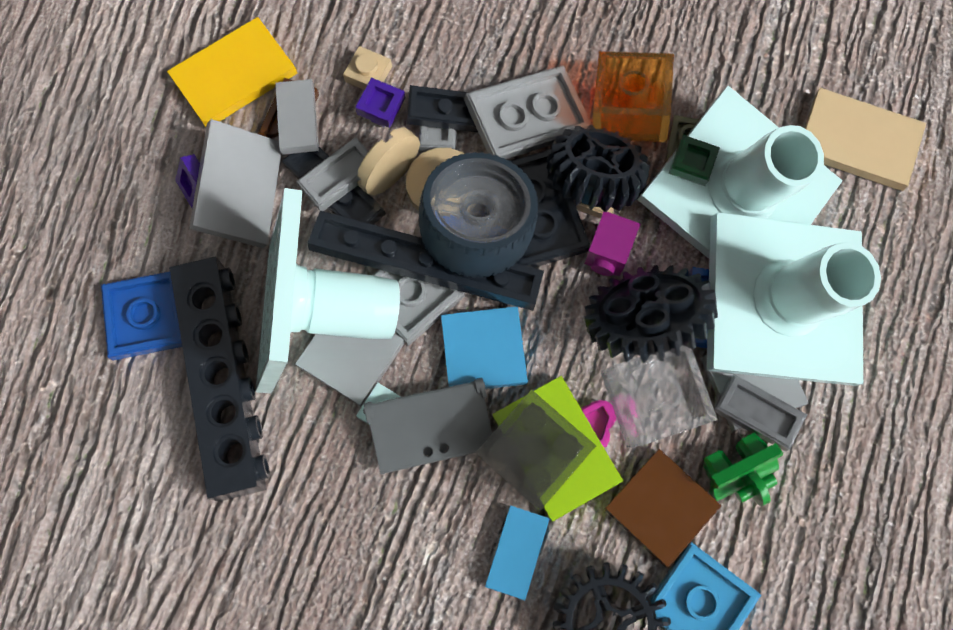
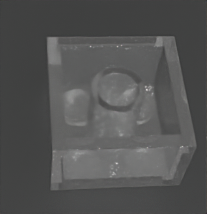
[601,345,718,448]

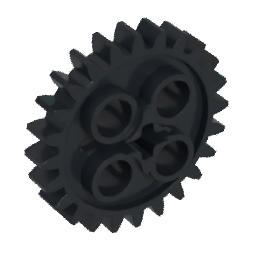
[584,265,718,363]

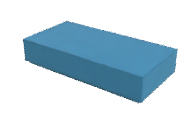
[485,505,550,601]

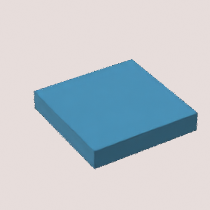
[441,306,528,389]
[650,542,761,630]

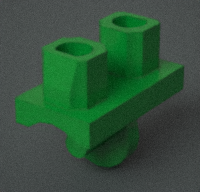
[703,433,783,507]

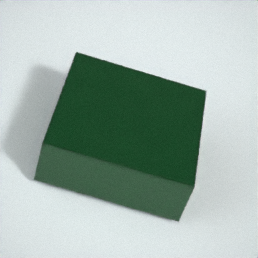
[669,135,720,186]

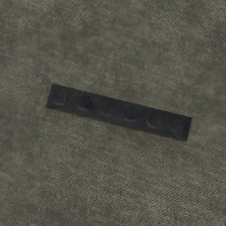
[308,211,544,311]

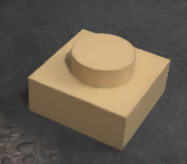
[343,46,392,90]

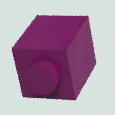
[584,212,640,277]

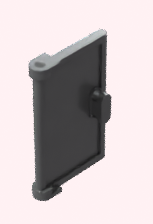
[363,377,495,475]

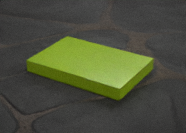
[492,376,623,522]

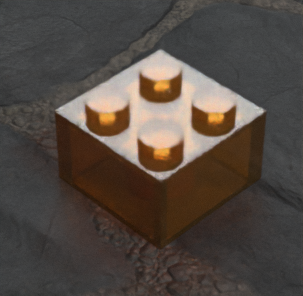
[593,51,674,142]

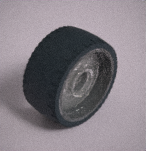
[419,152,538,277]

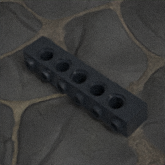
[169,256,270,502]

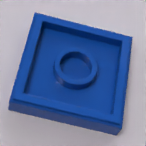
[101,271,182,361]

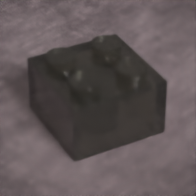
[476,390,596,513]

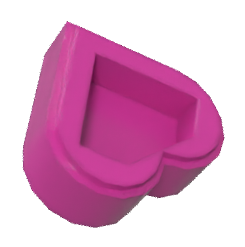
[581,400,617,448]

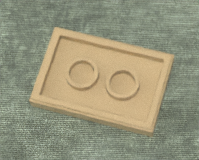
[804,88,926,191]

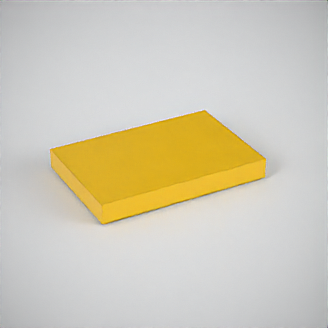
[167,17,298,127]

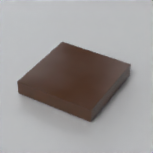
[604,449,722,568]

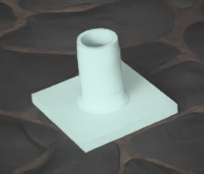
[637,86,843,258]
[255,188,400,394]
[707,212,881,386]

